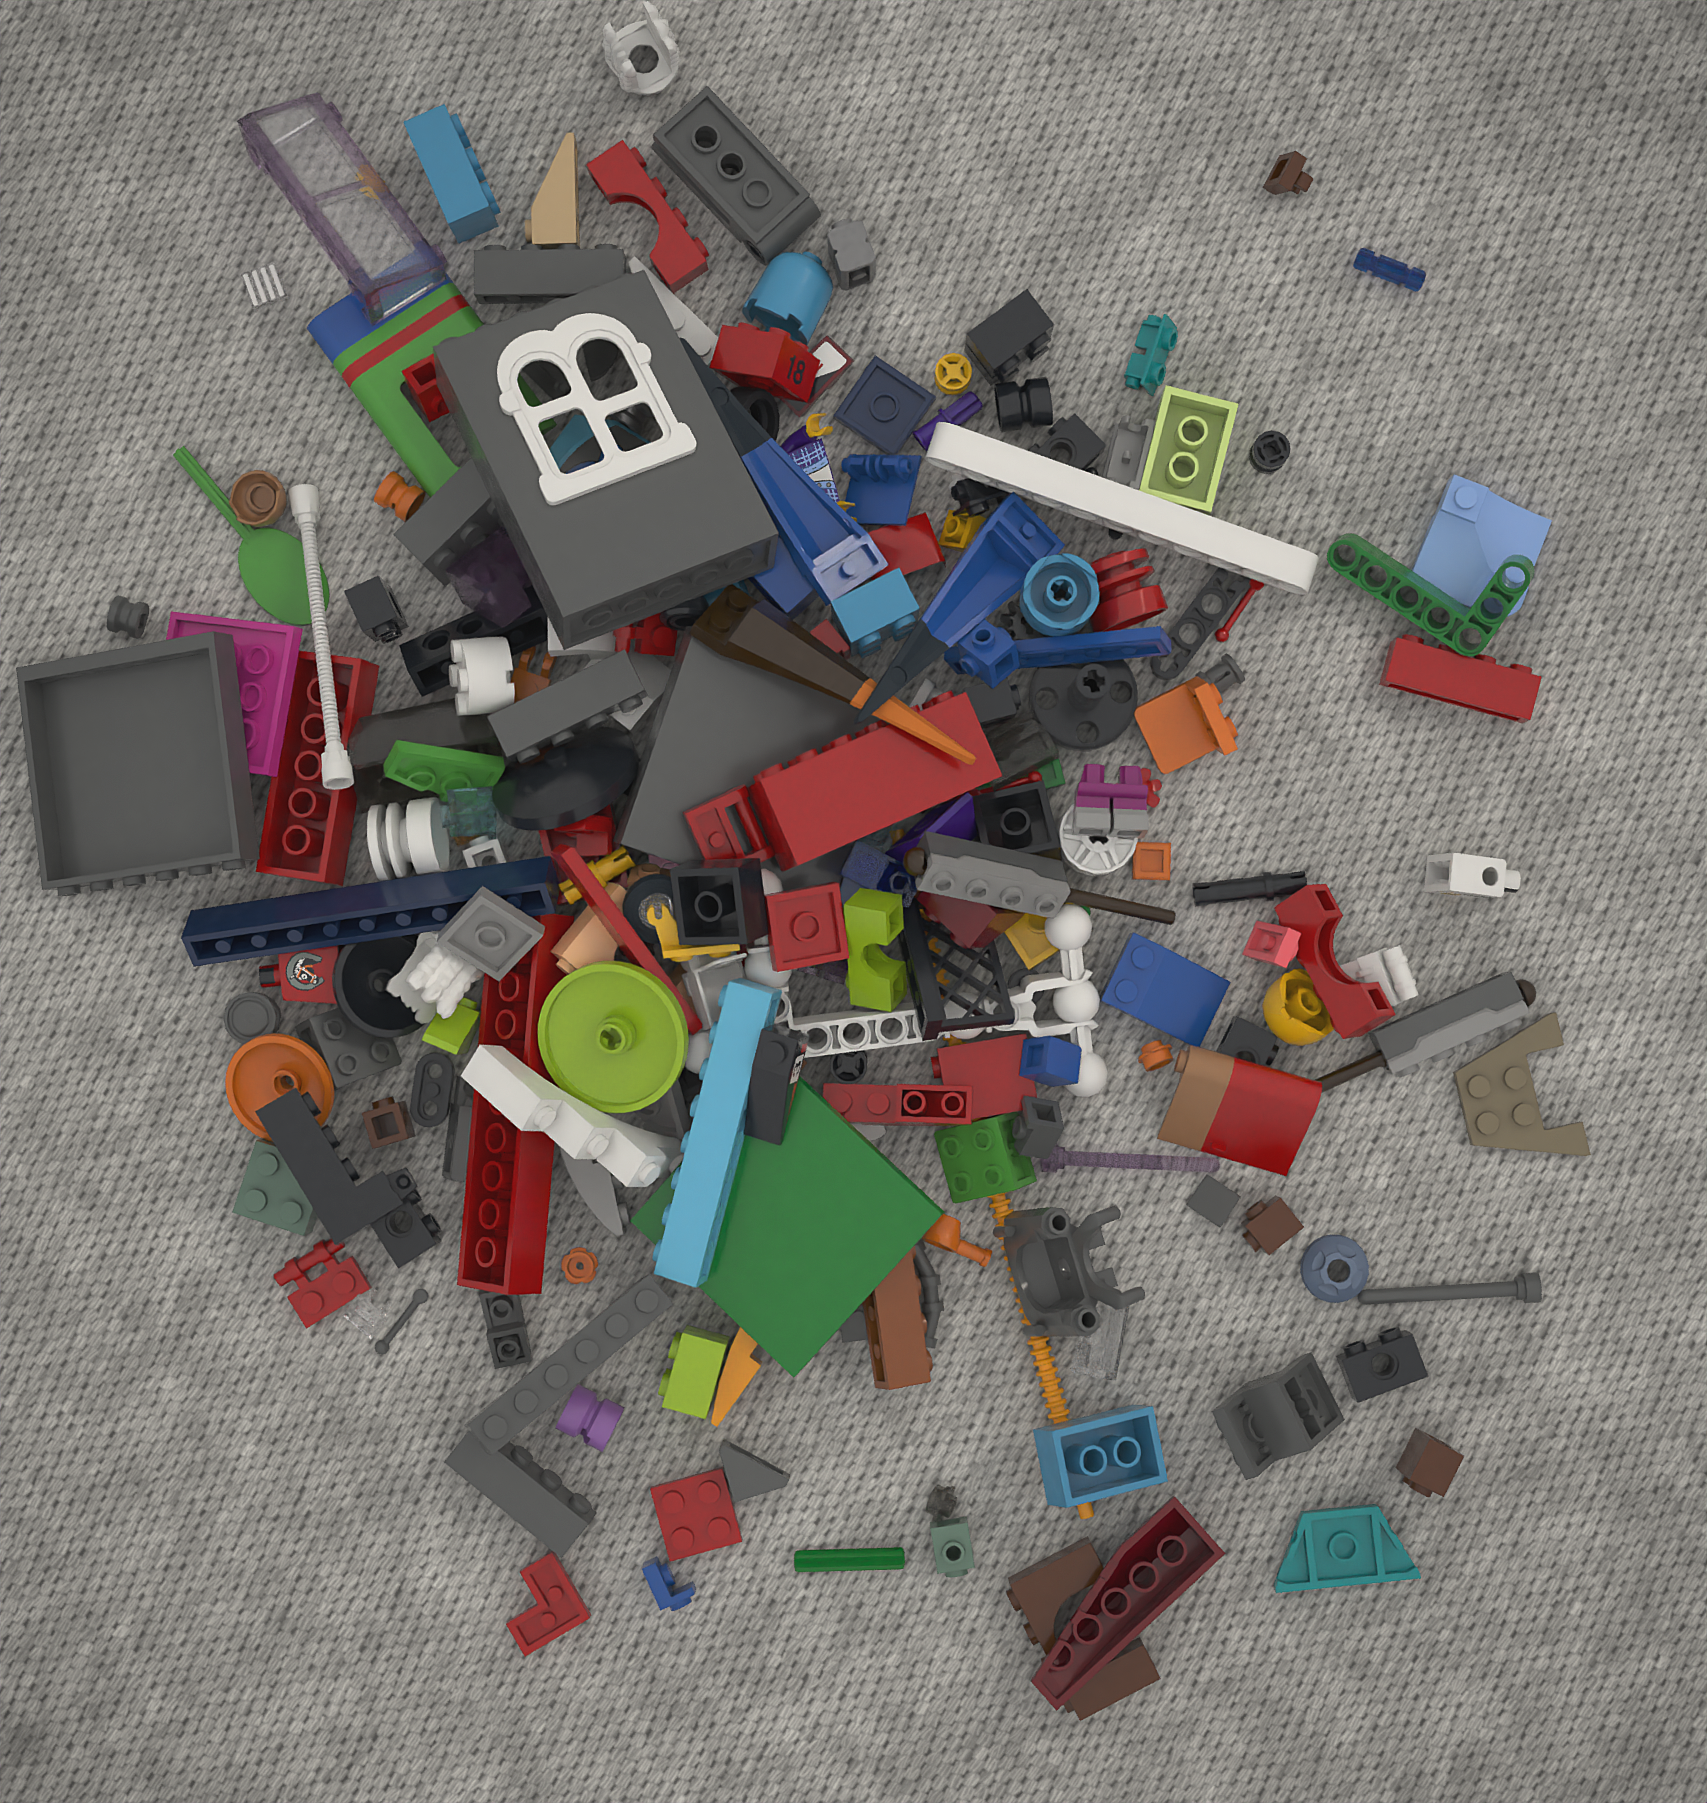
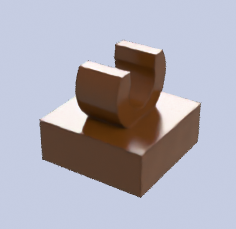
[1263,151,1313,195]

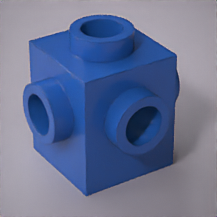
[957,619,1020,688]

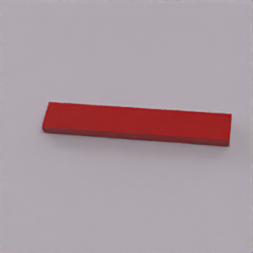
[550,844,703,1035]

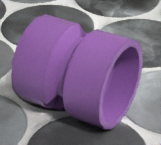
[555,1384,625,1452]

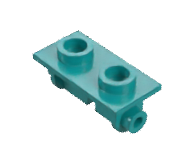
[1124,314,1178,396]

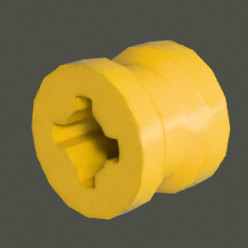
[934,353,972,396]

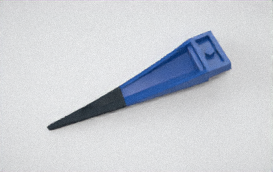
[679,337,889,606]
[854,491,1065,725]

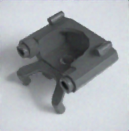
[993,1205,1145,1337]

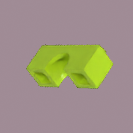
[843,888,907,1012]

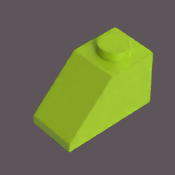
[422,997,481,1055]

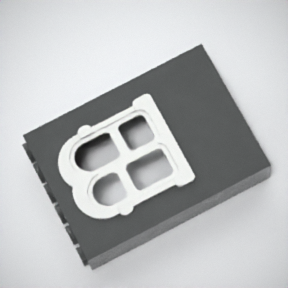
[433,270,779,650]

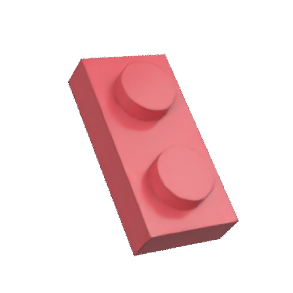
[1242,921,1301,968]

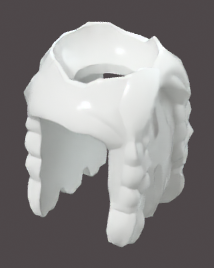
[602,1,681,96]
[386,930,485,1024]

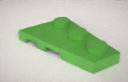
[383,740,505,816]

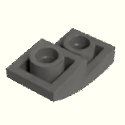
[479,1290,532,1369]

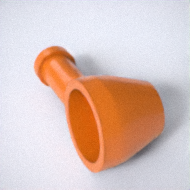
[922,1214,992,1267]

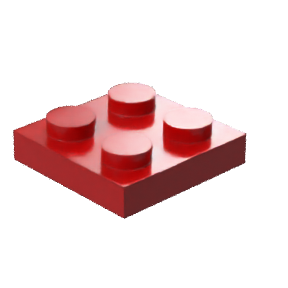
[764,882,849,972]
[650,1467,743,1562]

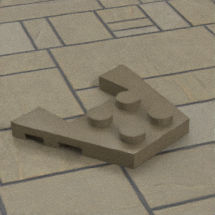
[1453,1012,1591,1156]

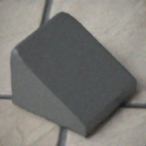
[1186,1174,1241,1228]

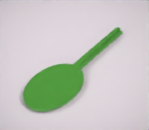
[173,446,330,625]

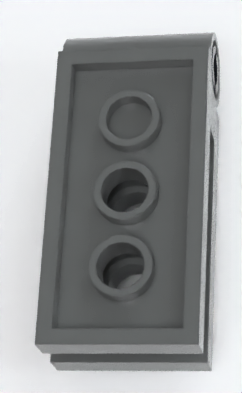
[652,86,821,266]

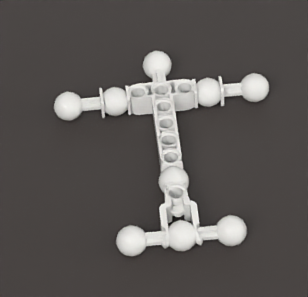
[684,869,1108,1097]

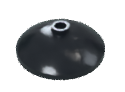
[332,934,425,1038]

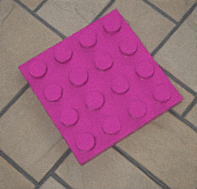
[166,611,303,777]

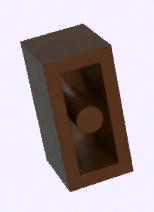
[1396,1428,1464,1498]

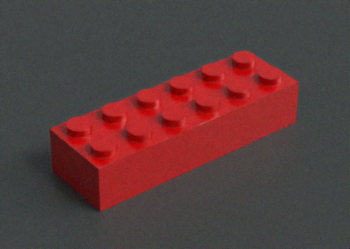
[256,650,380,886]

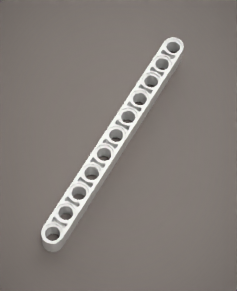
[925,422,1319,595]

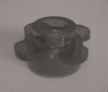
[926,1484,958,1522]

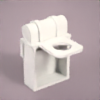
[1339,945,1419,1006]
[681,951,747,1031]

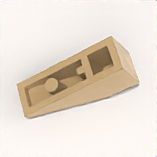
[525,133,580,250]

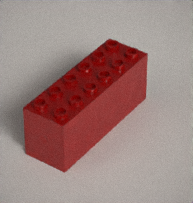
[747,690,1002,872]

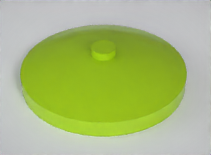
[538,961,689,1113]

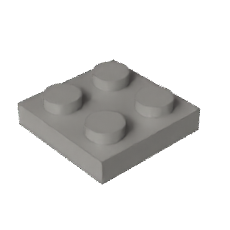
[437,886,545,981]

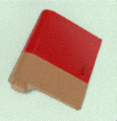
[1157,1044,1322,1176]

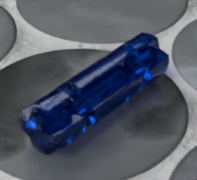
[1353,248,1426,292]

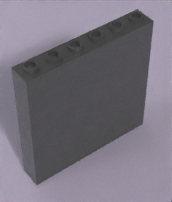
[613,626,890,891]
[16,631,260,896]

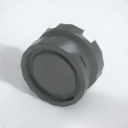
[223,992,282,1044]

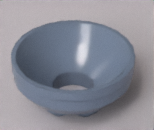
[1300,1234,1369,1303]

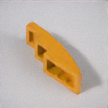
[711,1327,762,1427]

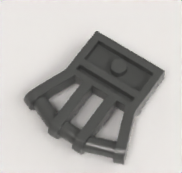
[841,1240,944,1349]

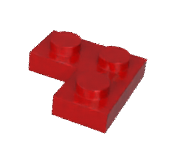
[506,1551,591,1657]

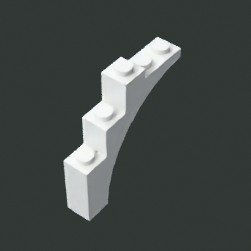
[461,1045,684,1187]

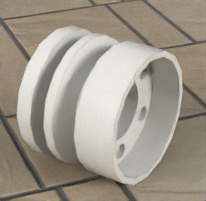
[367,797,450,881]
[1056,804,1138,877]

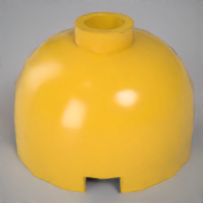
[1262,968,1334,1046]

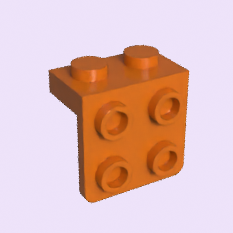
[1133,676,1238,774]

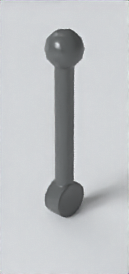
[375,1289,429,1355]

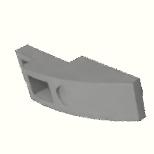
[559,1146,631,1236]

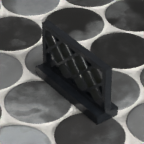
[896,891,1015,1041]

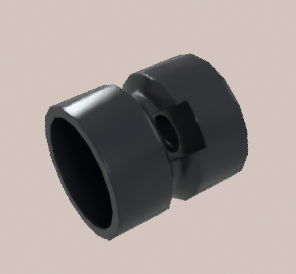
[994,377,1053,432]

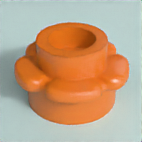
[1138,1040,1173,1072]
[561,1247,598,1284]

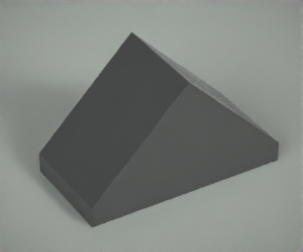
[719,1439,790,1502]

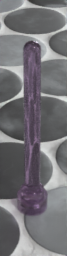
[1040,1143,1220,1173]

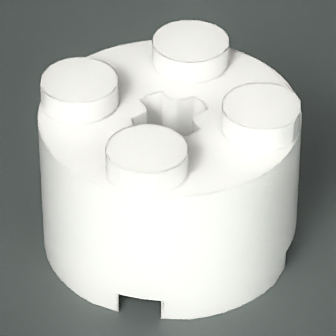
[449,636,515,716]

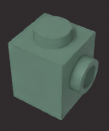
[930,1516,975,1578]

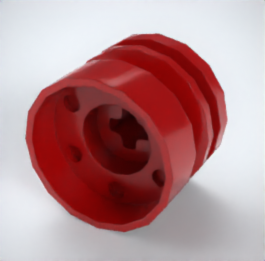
[1089,548,1168,633]

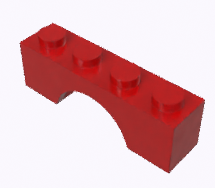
[586,140,710,294]
[1274,884,1396,1039]

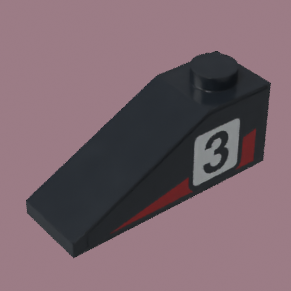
[744,1024,810,1146]

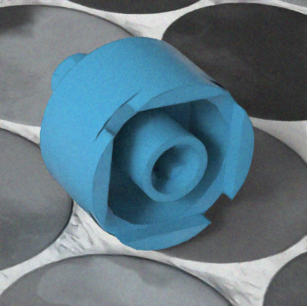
[1019,553,1100,637]

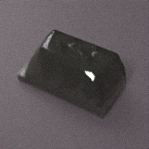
[347,698,503,814]

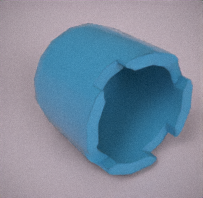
[742,251,833,345]

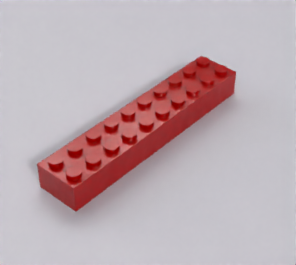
[457,914,574,1295]

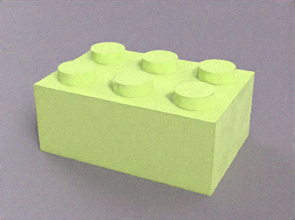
[1139,385,1238,515]

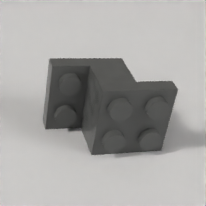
[1212,1352,1345,1480]

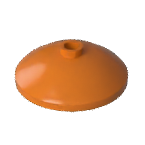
[225,1034,334,1142]

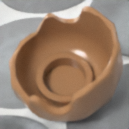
[229,470,287,528]

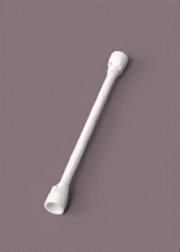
[288,484,354,790]

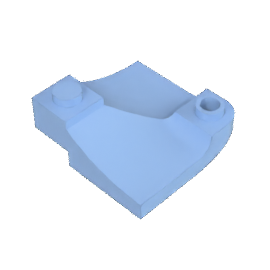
[1412,474,1552,617]

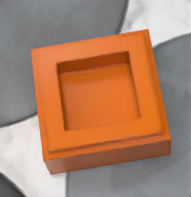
[1132,842,1171,881]

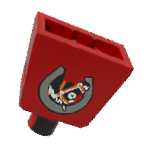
[259,945,344,1004]

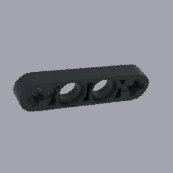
[1150,567,1251,680]

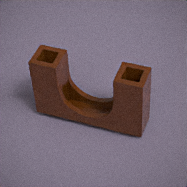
[1006,1536,1161,1721]

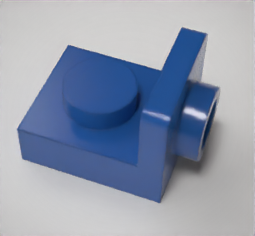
[642,1556,696,1611]

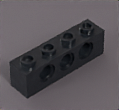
[399,585,548,697]

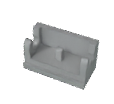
[1102,415,1156,490]

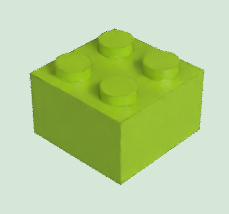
[658,1325,730,1419]

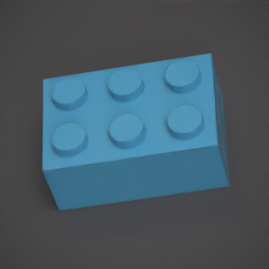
[403,104,501,244]
[830,568,920,658]
[1033,1405,1168,1508]

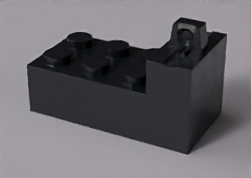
[255,1088,418,1245]

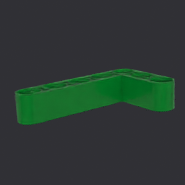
[1327,533,1534,656]

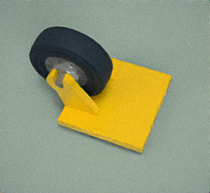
[622,874,740,962]

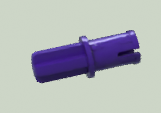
[913,391,983,452]

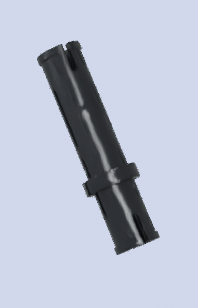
[1192,870,1307,907]

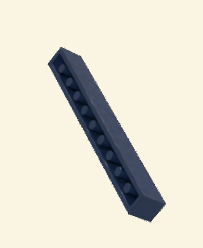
[181,856,560,967]

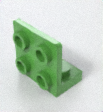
[934,1111,1037,1204]

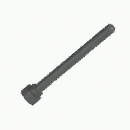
[1358,1272,1542,1305]

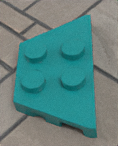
[1273,1504,1421,1593]

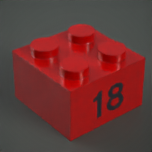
[709,322,820,403]

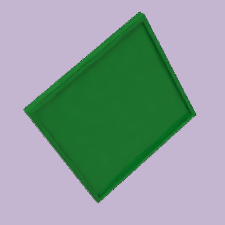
[630,1076,945,1378]

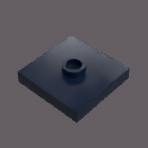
[833,355,936,455]

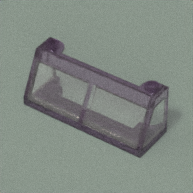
[237,92,447,326]

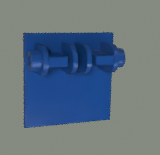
[841,454,922,526]

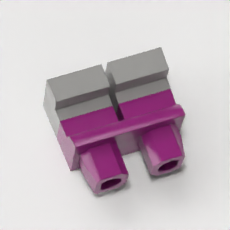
[1072,764,1149,838]

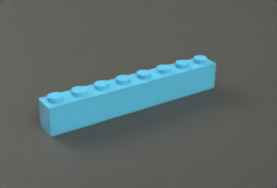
[652,978,783,1288]

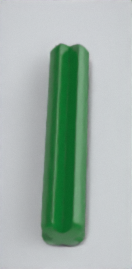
[794,1547,905,1572]

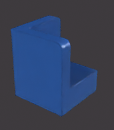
[1019,1036,1082,1087]

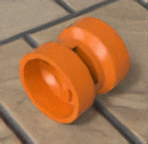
[374,471,426,522]

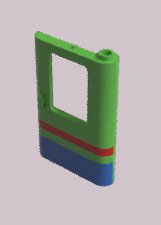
[307,247,557,498]

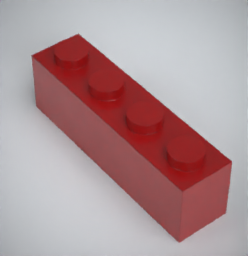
[1379,634,1542,724]

